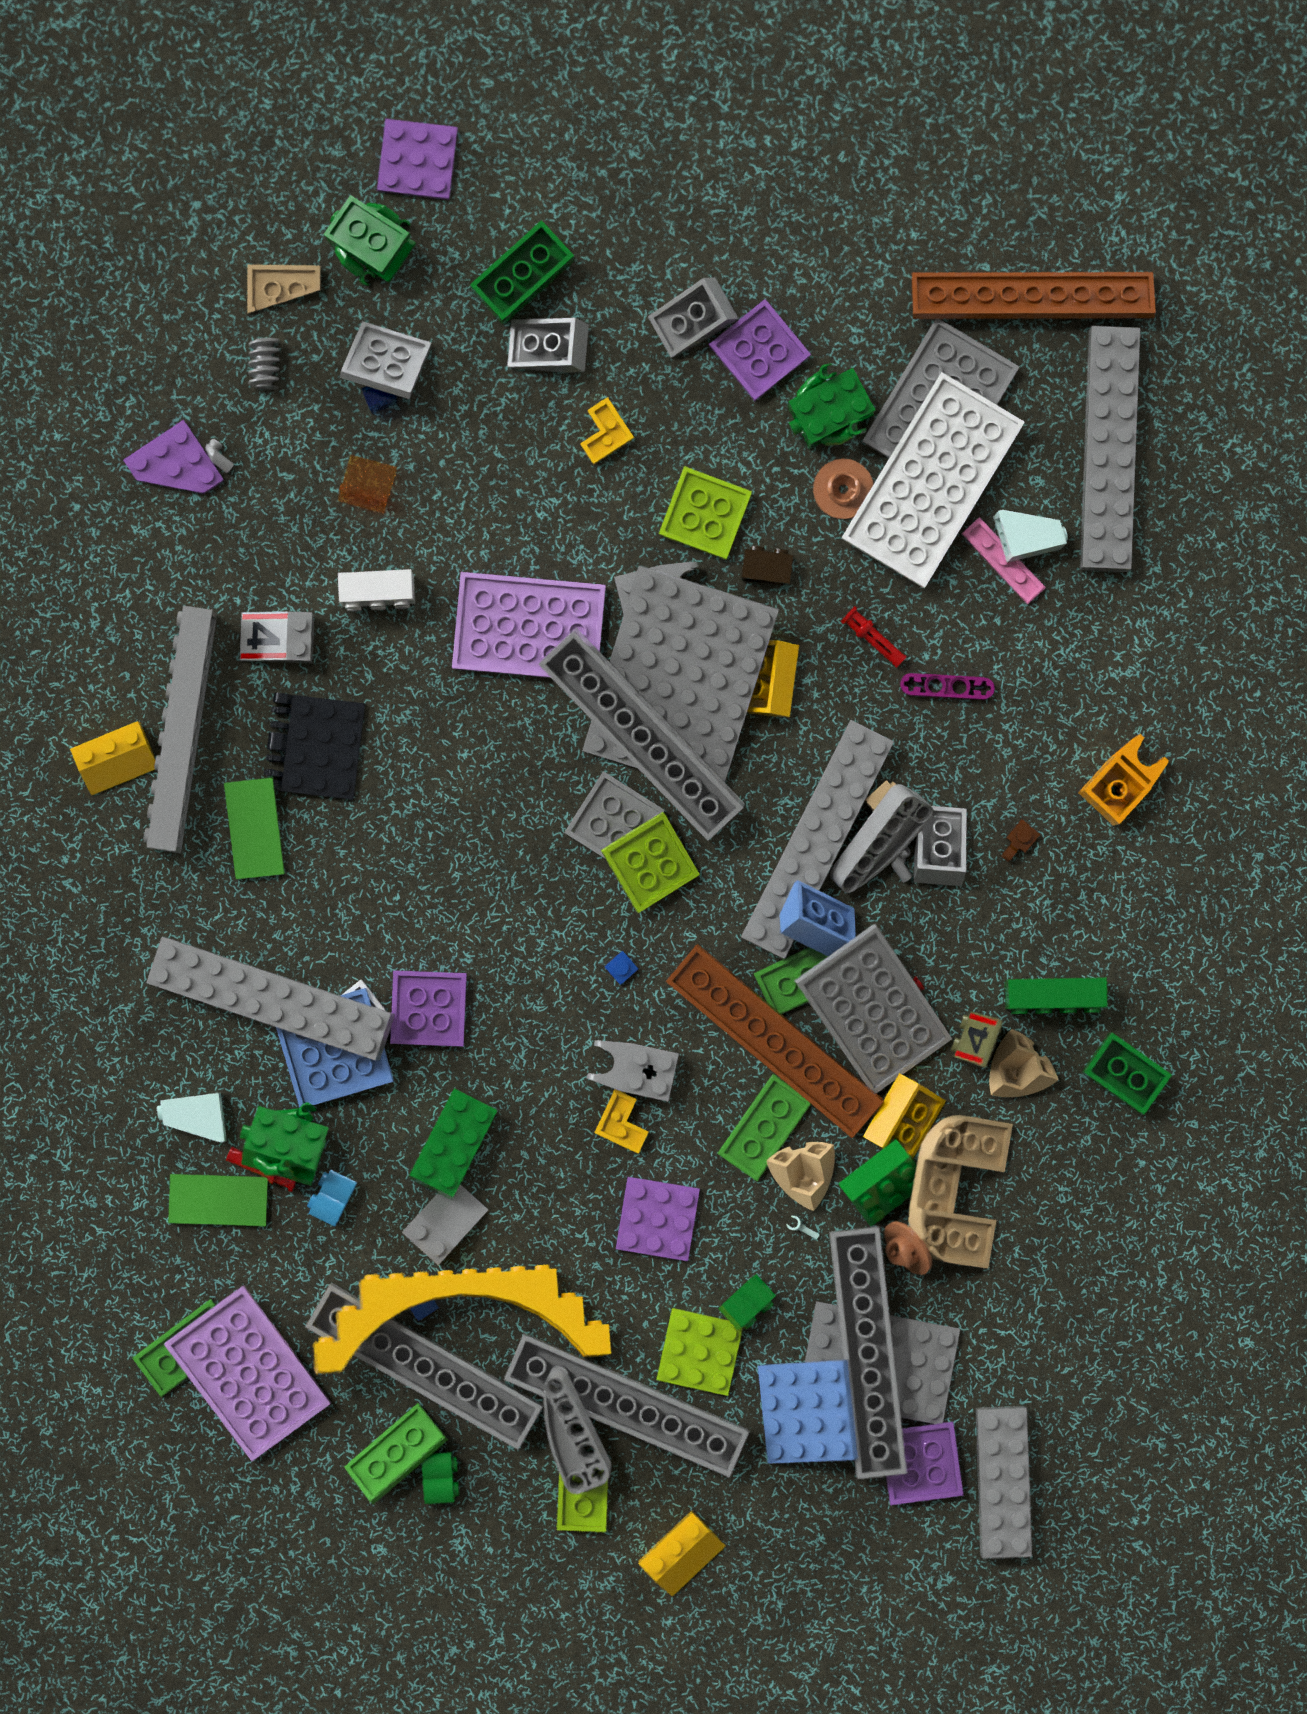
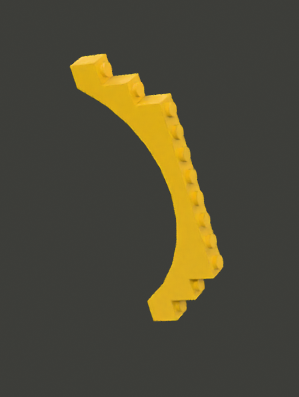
[313,1265,611,1374]

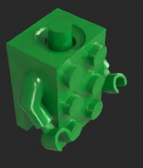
[323,195,416,286]
[787,363,876,449]
[240,1102,329,1186]

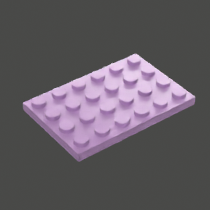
[452,572,606,678]
[164,1285,331,1461]

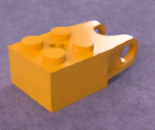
[1078,734,1169,826]

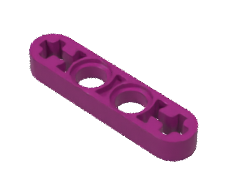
[900,673,995,700]

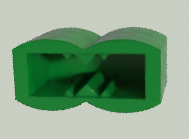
[718,1274,776,1330]
[422,1452,459,1504]

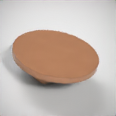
[813,459,873,519]
[884,1221,932,1275]

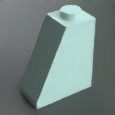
[993,510,1068,563]
[157,1093,227,1142]

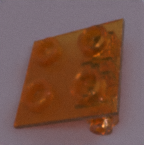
[338,454,397,514]

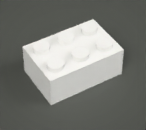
[338,569,415,611]

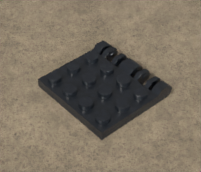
[264,693,365,800]

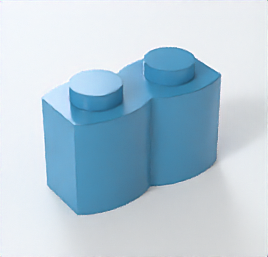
[307,1170,357,1226]

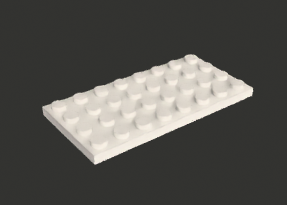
[841,372,1024,588]

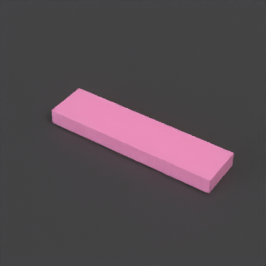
[961,517,1046,605]

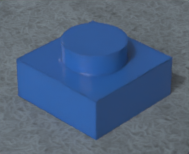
[604,951,638,985]
[410,1300,439,1321]

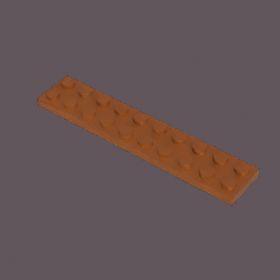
[911,272,1156,319]
[666,944,884,1138]

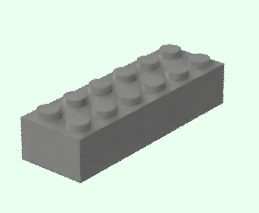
[975,1406,1032,1558]

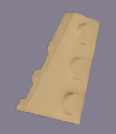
[247,265,321,313]

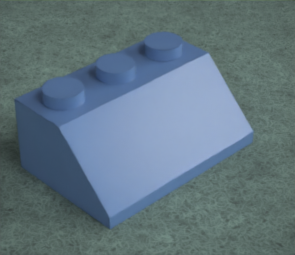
[780,880,856,956]

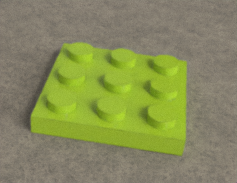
[659,466,752,560]
[601,812,700,913]
[656,1308,743,1396]

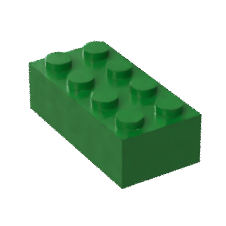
[470,220,575,325]
[1004,978,1107,1014]
[409,1088,497,1200]

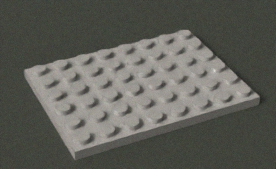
[582,565,779,782]

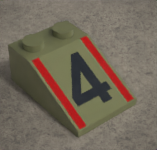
[950,1011,1003,1067]

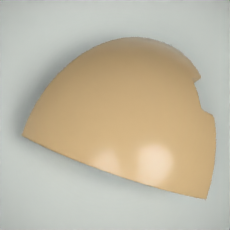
[989,1029,1058,1097]
[766,1142,835,1211]

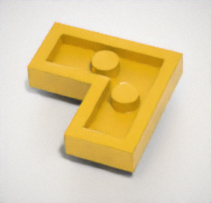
[580,397,634,465]
[594,1089,649,1154]

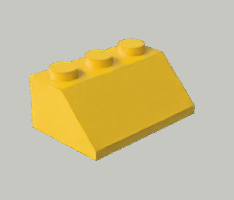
[747,640,799,717]
[70,721,156,796]
[863,1073,946,1159]
[639,1510,725,1596]

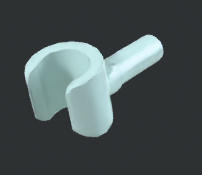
[786,1216,819,1240]

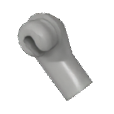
[205,439,234,473]
[891,846,913,883]

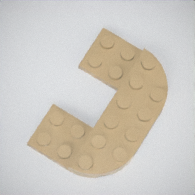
[908,1115,1013,1268]

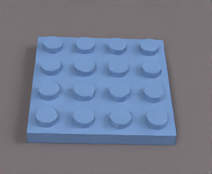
[276,988,394,1108]
[758,1360,858,1464]

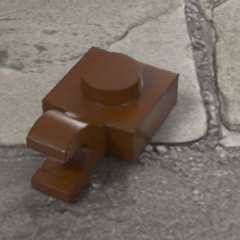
[1001,819,1040,862]

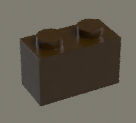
[741,546,793,586]

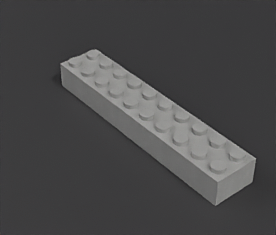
[1080,326,1140,572]
[144,606,217,854]
[539,628,744,841]
[741,720,894,959]
[146,937,395,1061]
[829,1226,907,1479]
[306,1283,543,1449]
[504,1333,749,1477]

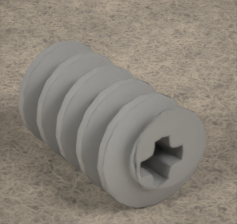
[248,338,279,390]

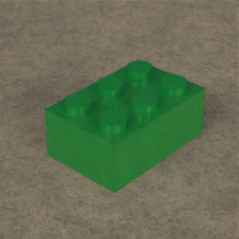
[1081,1032,1172,1115]
[838,1139,917,1227]

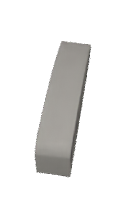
[830,784,933,893]
[544,1369,612,1494]

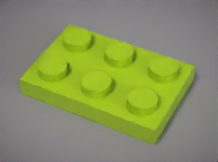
[557,1467,608,1532]

